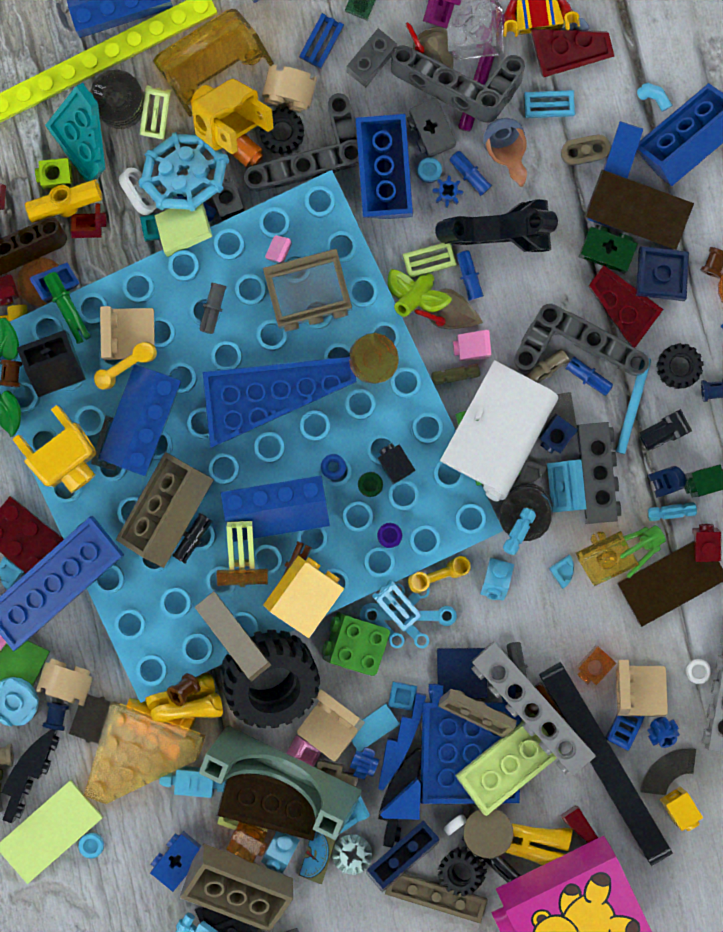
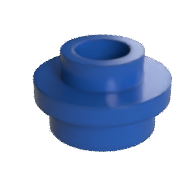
[321,454,346,479]

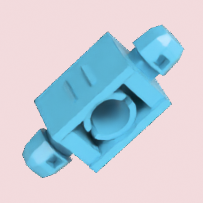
[159,765,225,798]

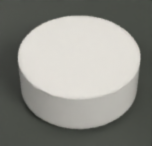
[685,659,711,684]
[443,814,467,836]

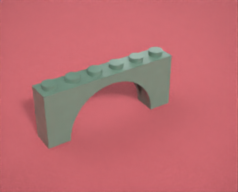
[199,725,362,840]

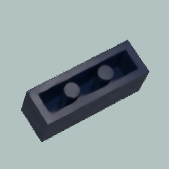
[366,820,440,892]

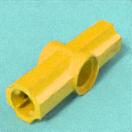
[25,179,103,223]

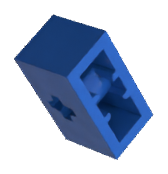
[150,831,202,892]

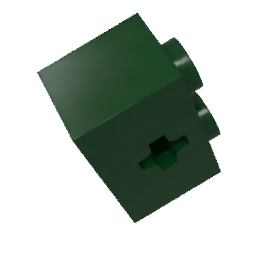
[579,225,638,274]
[684,464,723,498]

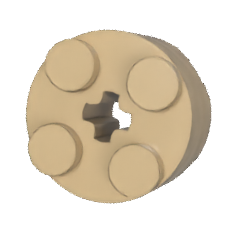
[262,65,317,113]
[36,659,93,706]

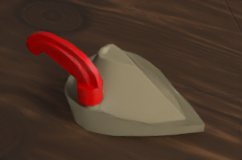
[406,22,454,69]
[414,288,483,330]

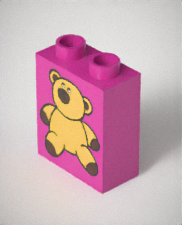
[491,836,652,932]

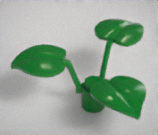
[0,317,21,437]

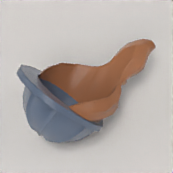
[483,117,527,187]

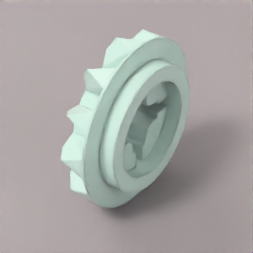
[332,834,372,875]

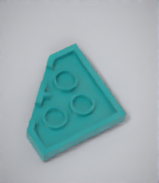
[45,83,106,182]

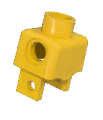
[191,78,274,154]
[12,405,96,493]

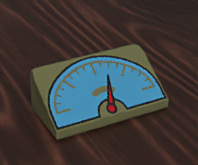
[298,831,335,884]

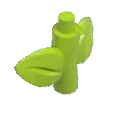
[387,269,452,317]

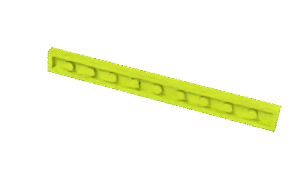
[0,0,218,123]

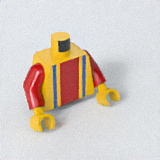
[503,0,580,37]

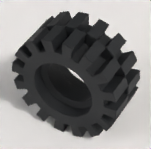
[259,107,304,155]
[656,343,704,389]
[438,847,487,897]

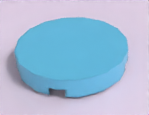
[0,677,39,726]

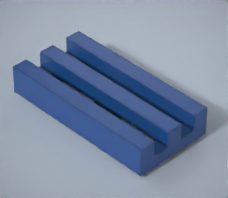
[299,13,344,69]

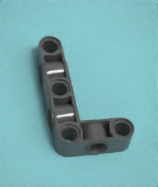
[391,45,525,123]
[244,93,359,192]
[514,304,649,376]

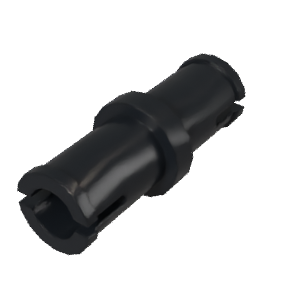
[172,513,213,564]

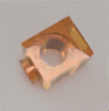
[576,645,617,685]
[226,822,268,864]

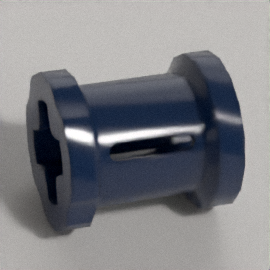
[701,379,723,402]
[42,701,69,731]

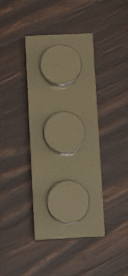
[438,689,517,738]

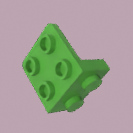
[322,612,390,676]

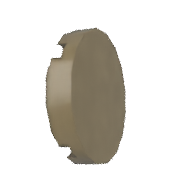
[464,809,513,859]

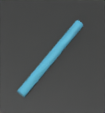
[615,358,652,455]

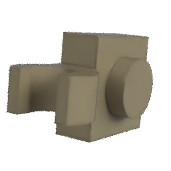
[317,759,359,787]

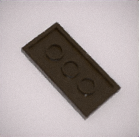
[584,170,694,250]
[617,540,723,627]
[216,774,316,841]

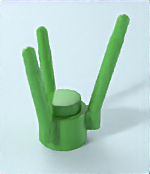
[612,525,666,578]

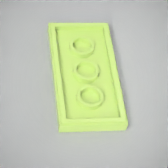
[455,714,563,816]
[0,780,103,884]

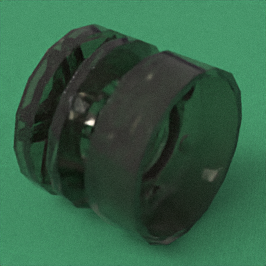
[90,69,145,129]
[499,483,553,541]

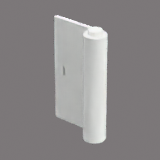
[440,360,558,501]

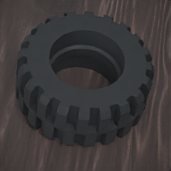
[220,630,320,729]

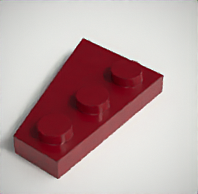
[530,29,615,78]
[588,265,664,348]

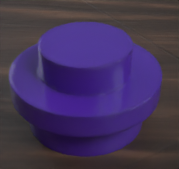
[377,523,403,548]

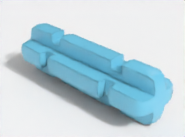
[648,502,697,521]
[503,508,536,555]

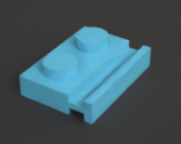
[547,460,586,513]

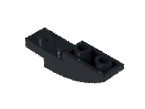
[1,729,60,823]
[378,748,422,848]

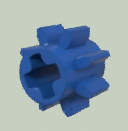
[432,175,464,208]
[647,717,680,748]
[349,747,380,780]

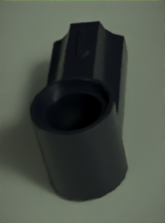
[638,409,692,451]

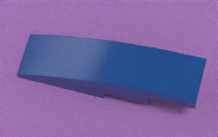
[587,121,643,227]
[378,692,426,790]

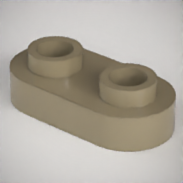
[561,135,611,166]

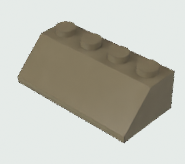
[116,452,214,568]
[180,843,293,932]

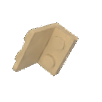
[100,306,155,360]
[615,660,668,716]
[297,689,365,762]

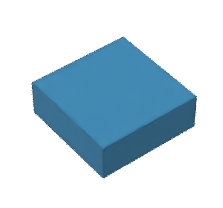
[388,681,417,711]

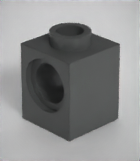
[212,179,245,220]

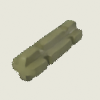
[431,364,480,385]

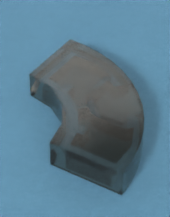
[640,748,696,795]

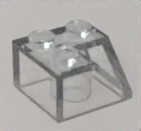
[447,0,504,60]

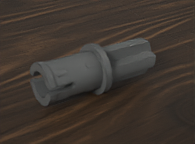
[199,283,227,334]
[506,642,528,692]

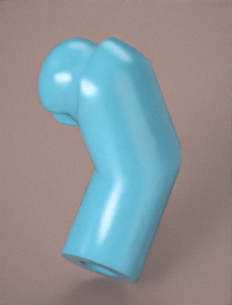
[637,83,673,112]

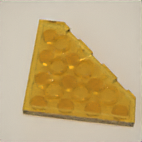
[83,702,206,804]

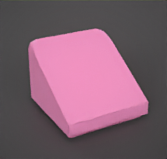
[265,236,292,264]
[286,735,321,767]

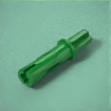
[44,272,91,344]

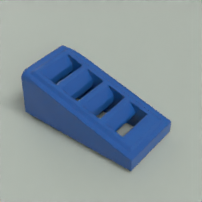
[605,715,645,751]

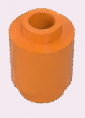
[230,134,263,168]

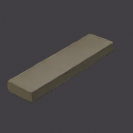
[195,591,271,682]
[385,873,488,924]

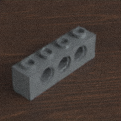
[576,422,621,524]

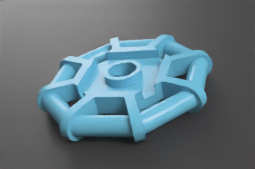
[138,132,229,212]

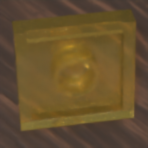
[576,531,639,586]

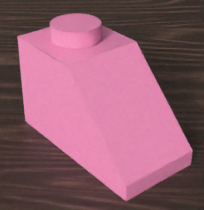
[453,330,491,361]

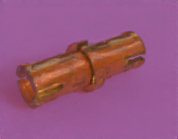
[217,567,268,588]

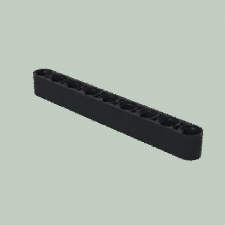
[539,662,673,866]

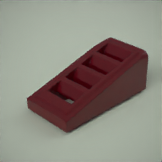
[560,805,598,843]

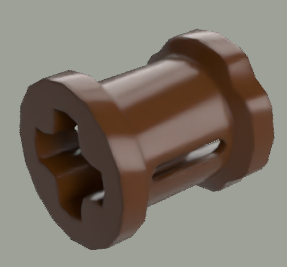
[700,247,723,279]
[0,360,22,388]
[167,673,201,706]

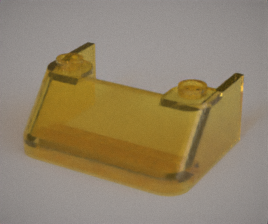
[153,9,274,117]

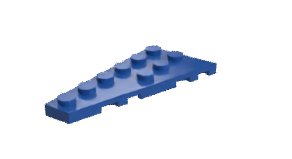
[203,356,357,448]

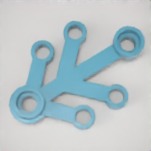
[360,583,457,648]

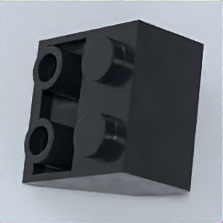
[17,330,86,397]

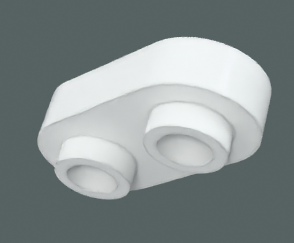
[119,167,157,215]

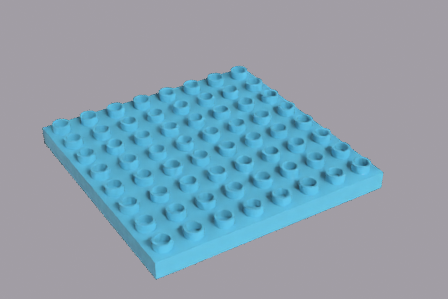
[0,170,503,703]

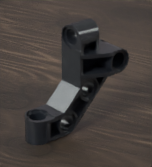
[435,199,558,252]

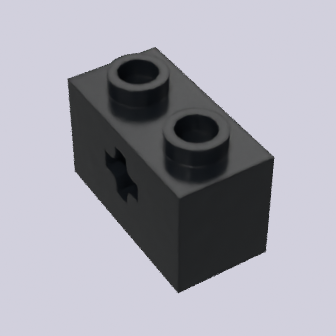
[377,443,416,485]

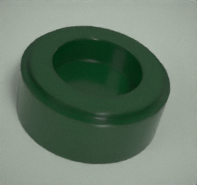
[358,472,383,497]

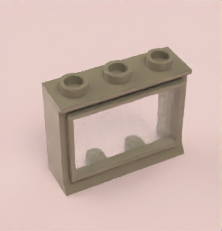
[263,249,352,332]

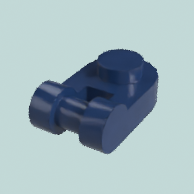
[648,466,686,498]

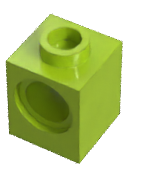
[35,158,74,189]

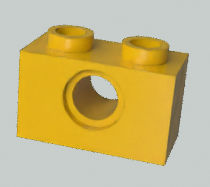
[659,786,703,831]

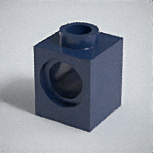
[538,413,578,454]

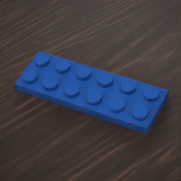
[0,516,124,651]

